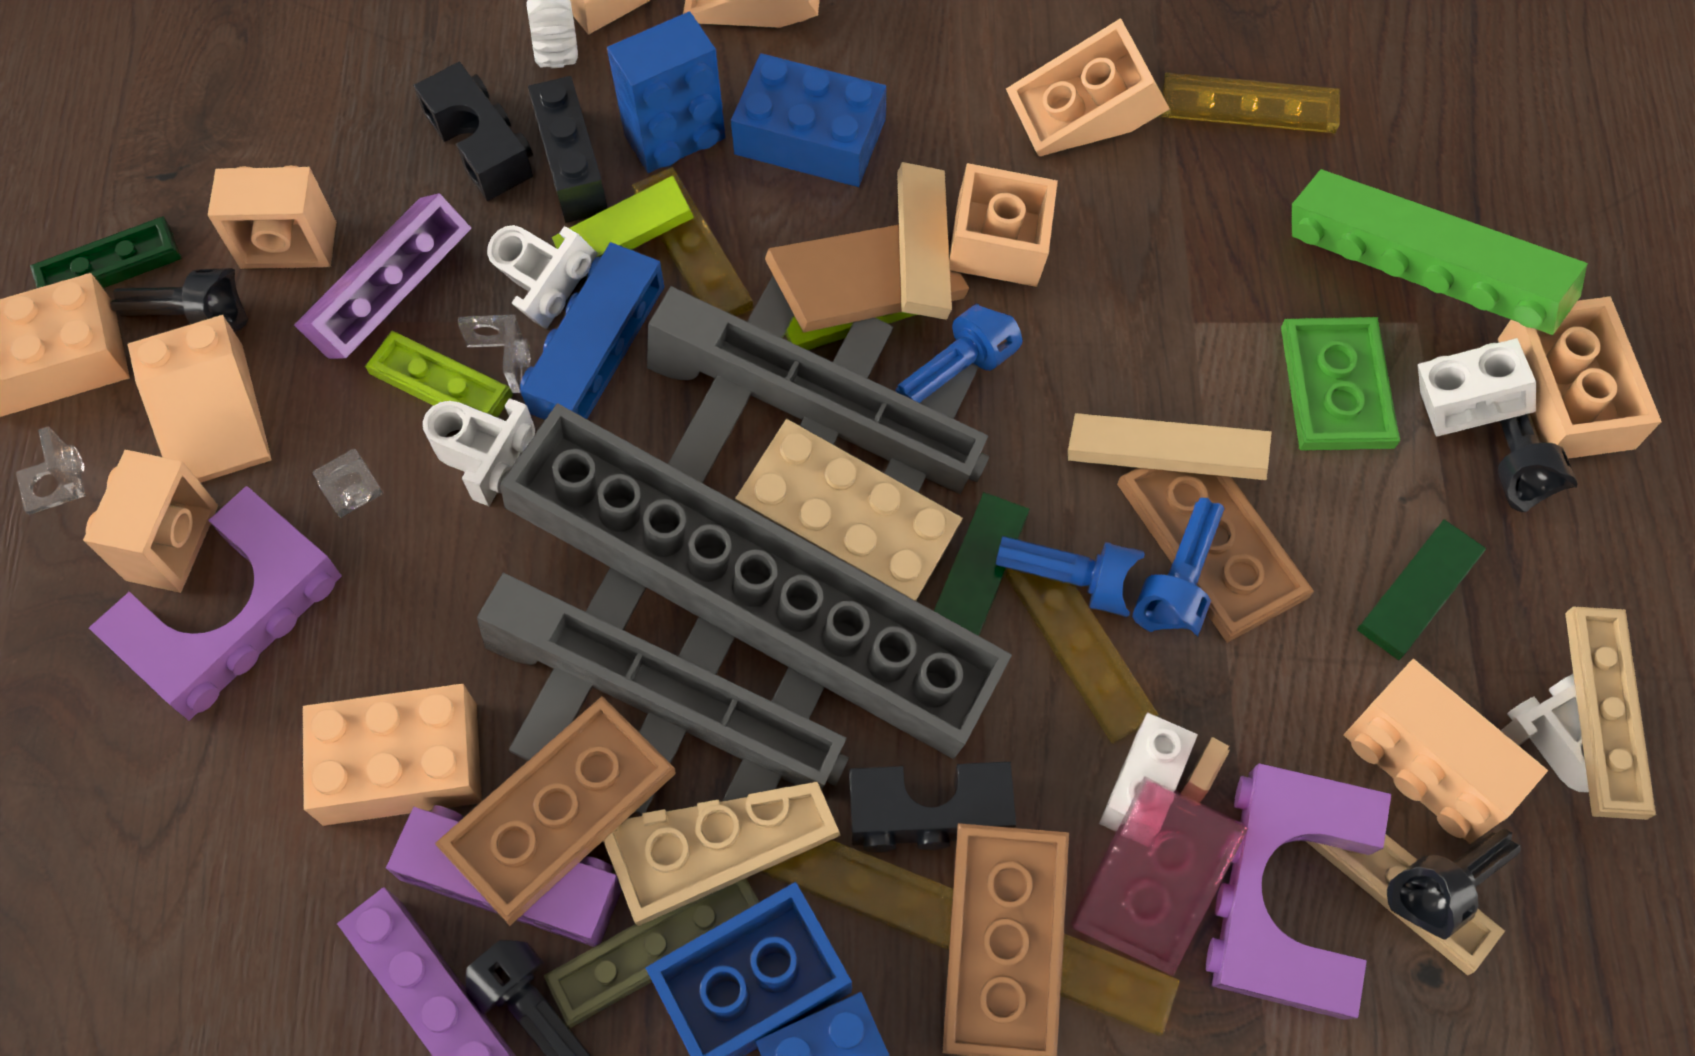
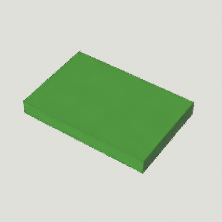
[1281,317,1400,450]

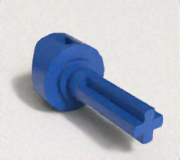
[895,304,1023,403]
[1132,497,1225,637]
[995,536,1144,617]

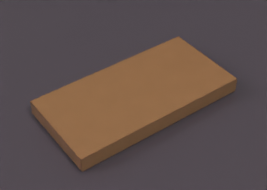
[765,225,969,333]
[1117,468,1314,643]
[435,696,676,926]
[942,823,1069,1056]

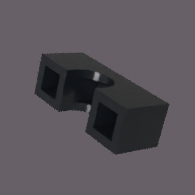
[413,61,533,201]
[528,76,608,223]
[849,762,1016,853]

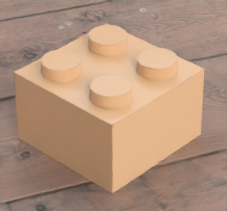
[949,163,1058,287]
[208,165,337,269]
[83,450,219,593]

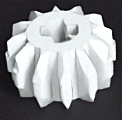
[527,0,578,69]

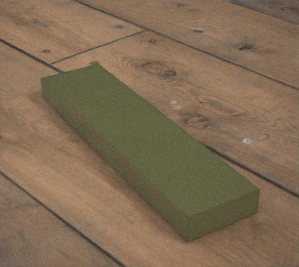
[544,878,759,1028]

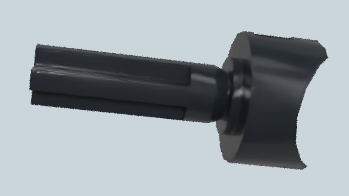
[110,268,249,332]
[1497,413,1578,513]
[1387,828,1521,940]
[466,939,591,1056]

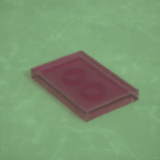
[1071,776,1248,976]

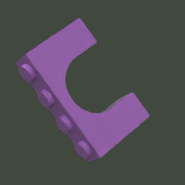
[89,486,342,721]
[1206,763,1391,1020]

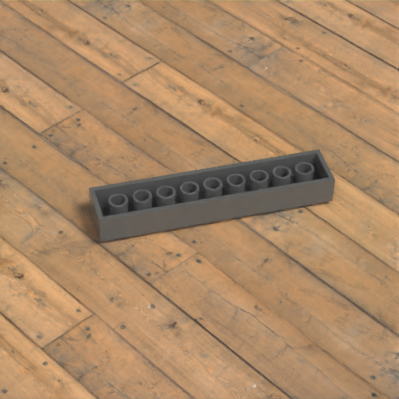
[500,403,1012,760]

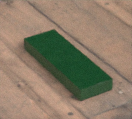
[30,216,182,288]
[934,492,1030,636]
[1357,519,1487,661]

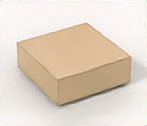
[1179,737,1230,805]

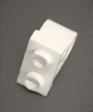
[487,225,598,329]
[423,398,535,506]
[1501,674,1589,792]

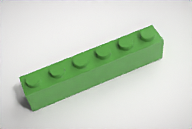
[1292,169,1588,335]

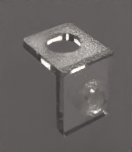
[458,314,530,393]
[16,426,86,515]
[312,449,383,518]

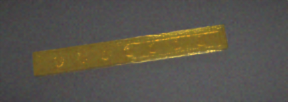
[759,840,1180,1036]

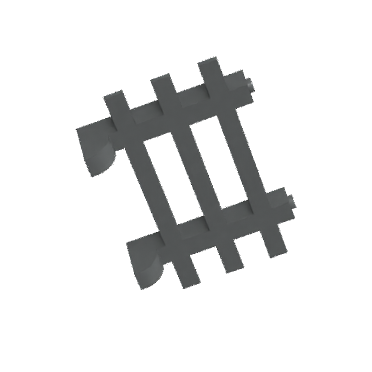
[477,276,990,816]

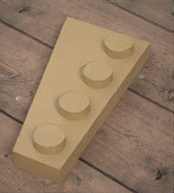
[603,782,841,926]

